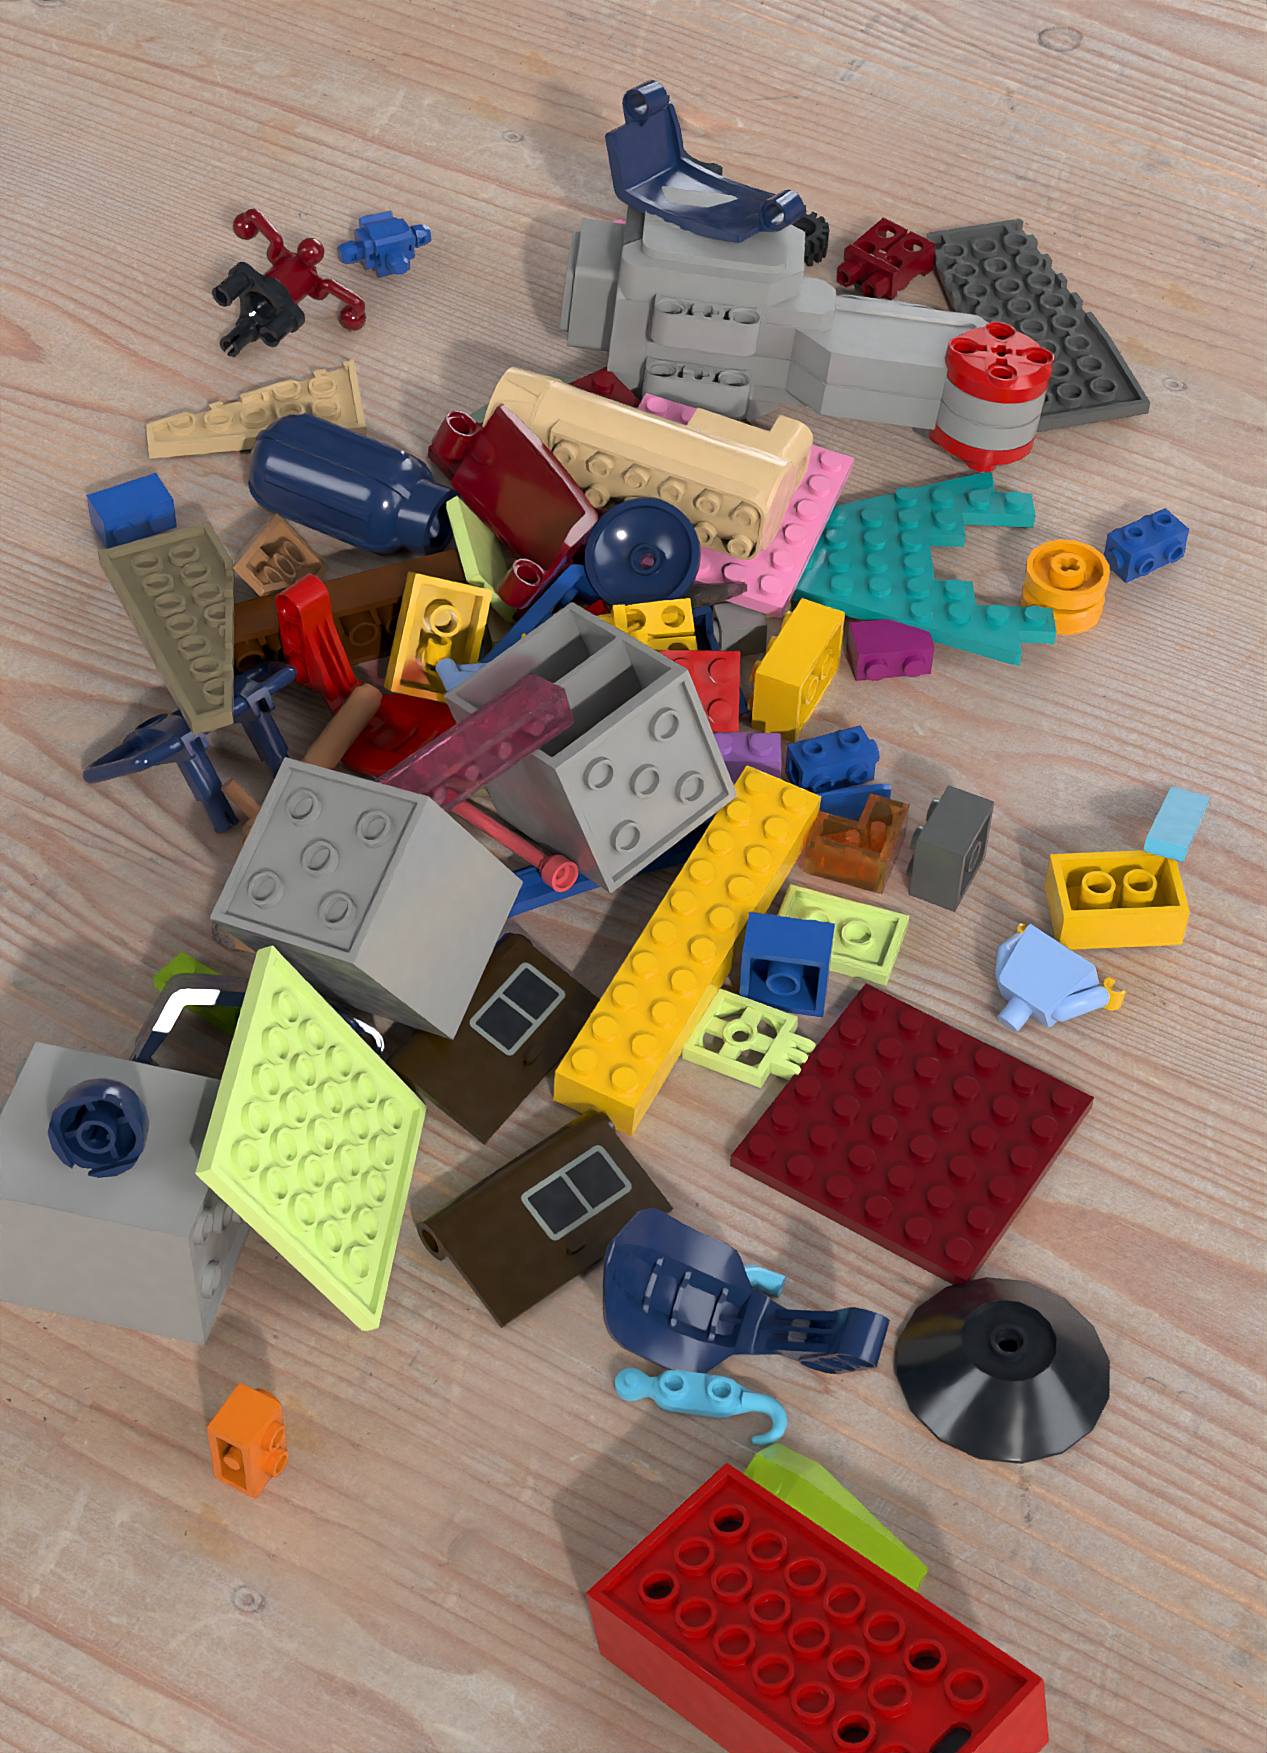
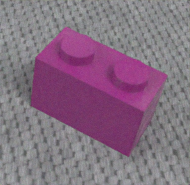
[846,619,934,681]

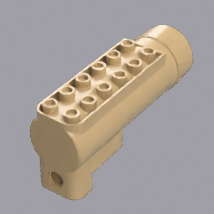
[483,366,813,560]

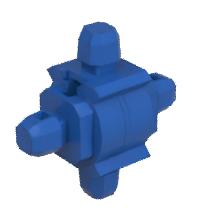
[337,211,432,278]

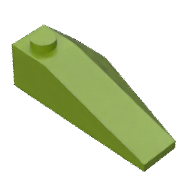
[743,1442,928,1592]

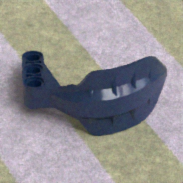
[603,1208,890,1374]

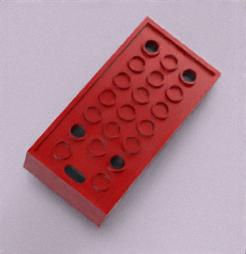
[586,1462,1049,1753]

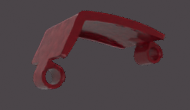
[432,404,598,622]

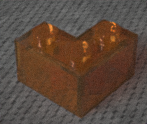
[803,793,910,895]

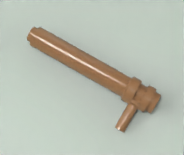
[221,684,382,846]

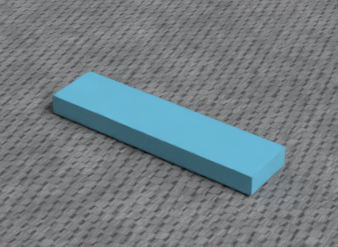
[1143,786,1210,862]

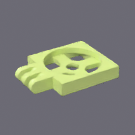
[682,988,816,1088]

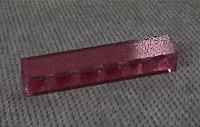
[374,673,574,812]

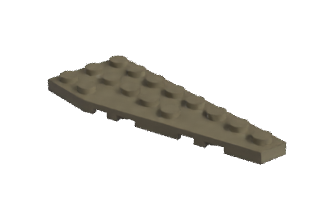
[97,522,235,735]

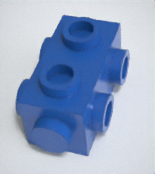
[1104,508,1189,583]
[785,725,880,793]

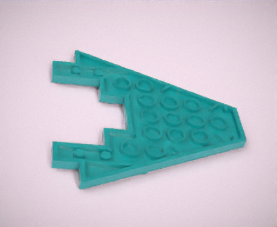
[791,472,1056,666]

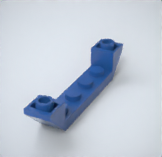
[480,564,603,663]

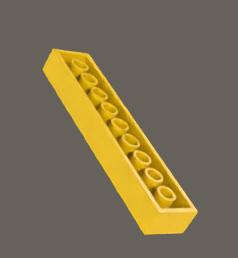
[553,765,821,1136]

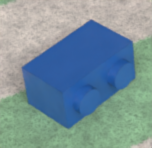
[86,473,177,549]

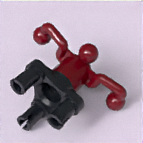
[212,208,366,357]

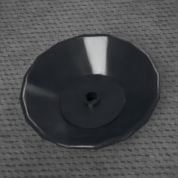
[896,1277,1110,1464]

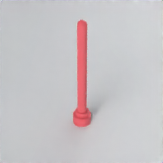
[442,792,578,892]

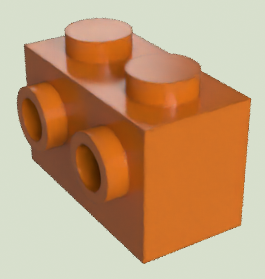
[207,1382,289,1499]

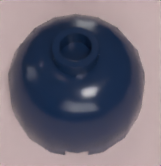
[47,1078,149,1178]

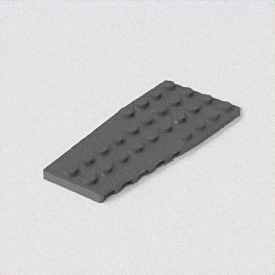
[927,219,1150,433]

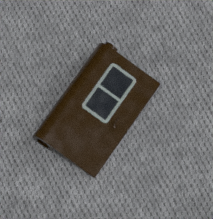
[385,932,600,1145]
[416,1109,673,1328]

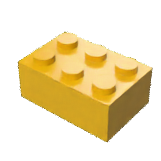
[384,571,493,703]
[748,598,845,743]
[1044,850,1190,950]

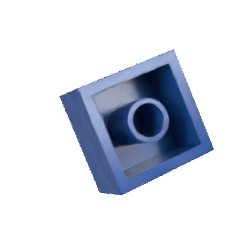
[739,912,835,1017]

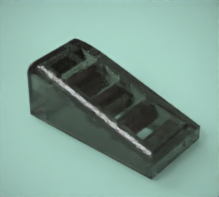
[681,582,748,610]

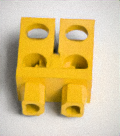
[597,598,697,650]

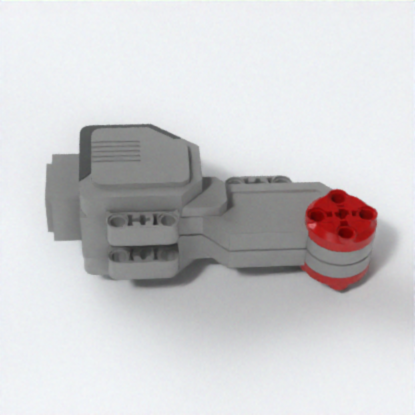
[560,186,1054,472]

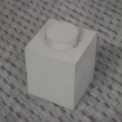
[713,603,767,656]

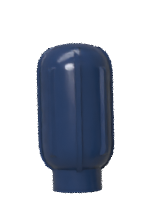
[248,413,461,556]

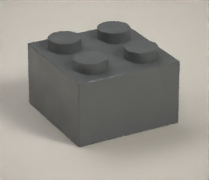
[906,785,994,912]

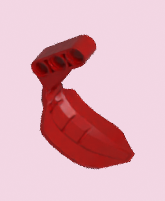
[275,574,461,776]

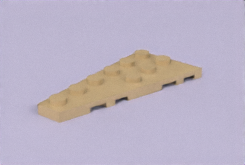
[146,359,366,459]

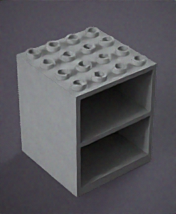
[444,602,738,894]
[210,757,523,1040]
[0,1041,251,1345]

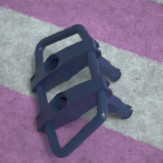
[82,660,297,833]

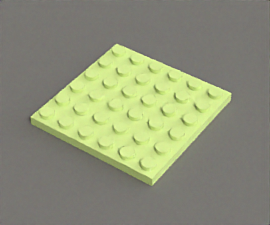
[195,945,427,1331]

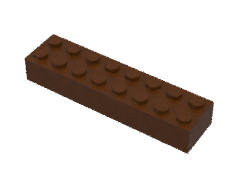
[175,548,469,709]

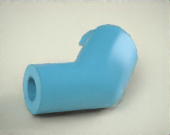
[744,1264,786,1298]

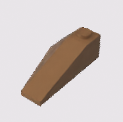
[233,513,330,597]

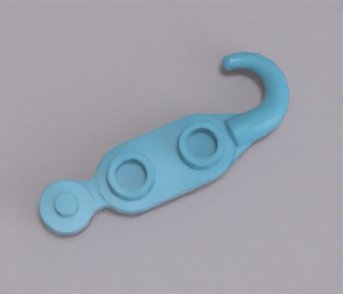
[615,1368,787,1445]

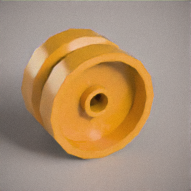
[1021,539,1110,635]

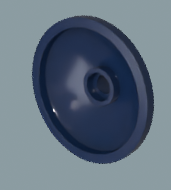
[585,498,701,606]

